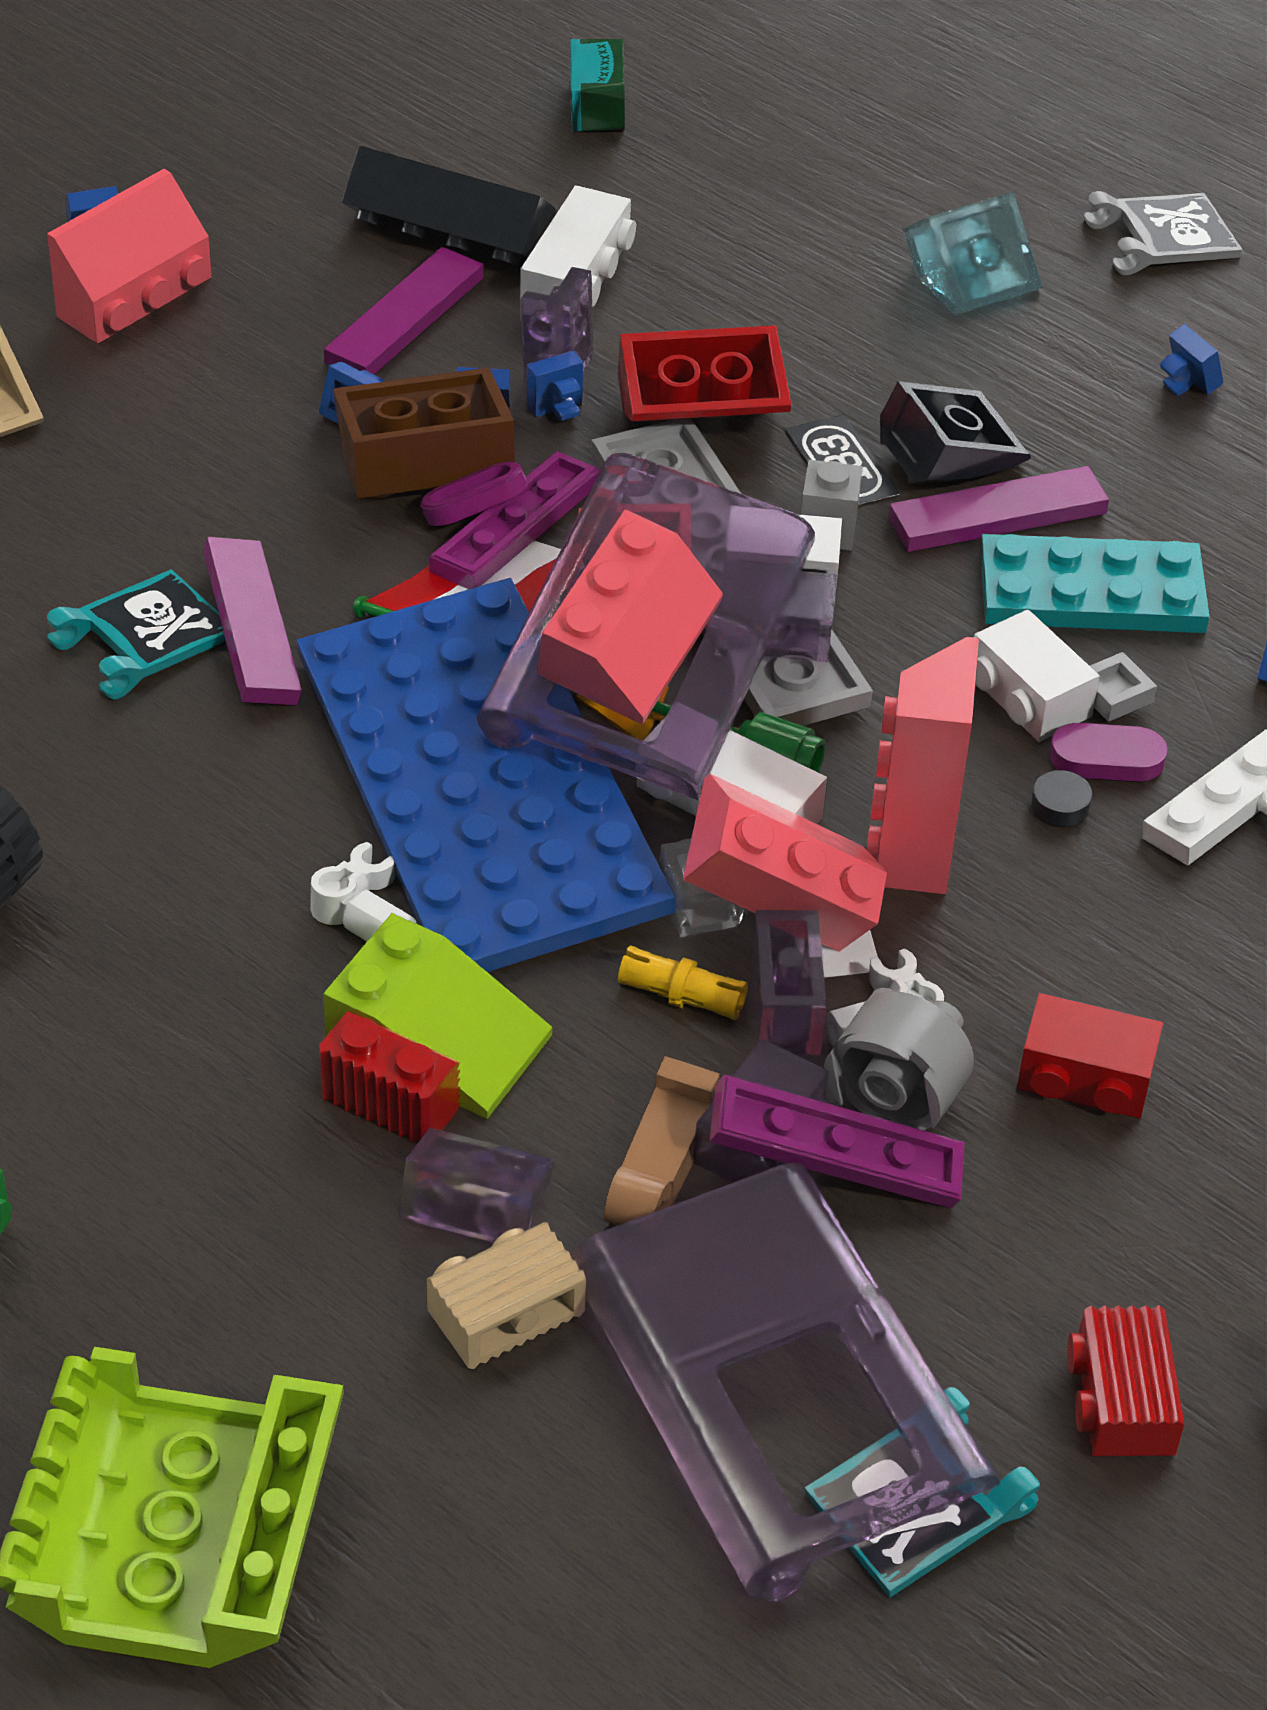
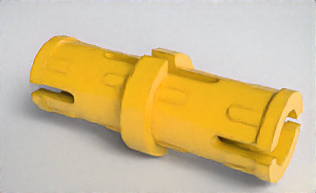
[618,945,748,1021]

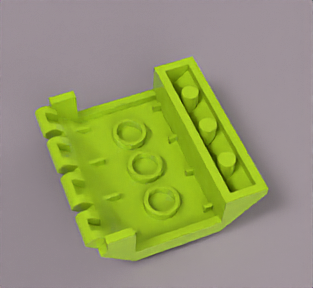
[0,1347,344,1668]

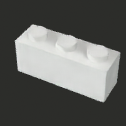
[520,185,636,324]
[637,705,827,824]

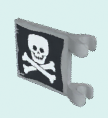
[1083,191,1243,275]

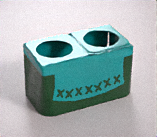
[570,39,625,132]

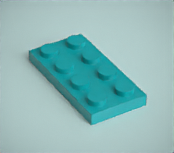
[980,534,1209,633]

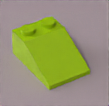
[323,913,552,1119]

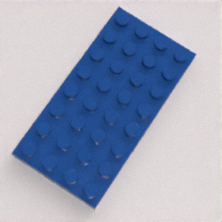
[296,577,676,972]

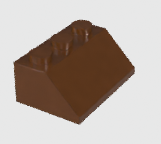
[333,367,515,499]

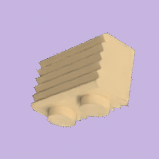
[427,1222,586,1369]

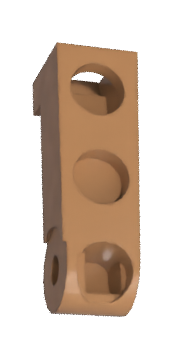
[604,1056,720,1237]

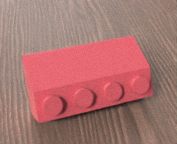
[867,637,979,895]

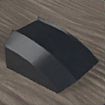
[880,381,1031,484]

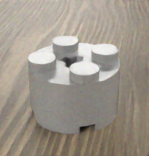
[824,988,974,1131]

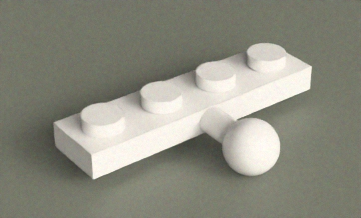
[1142,729,1267,866]

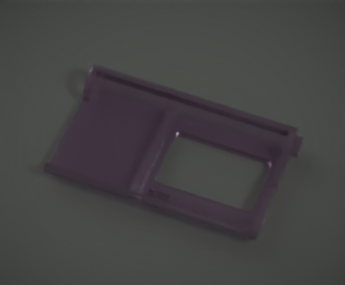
[477,453,815,800]
[571,1163,1000,1602]

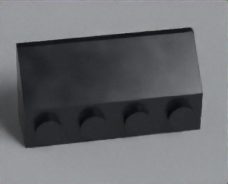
[341,145,559,267]

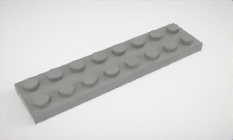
[591,418,873,726]

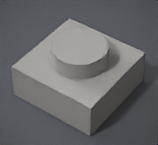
[1090,652,1157,722]

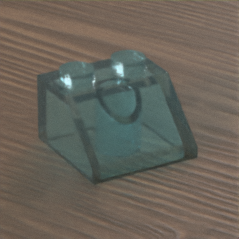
[903,191,1043,316]

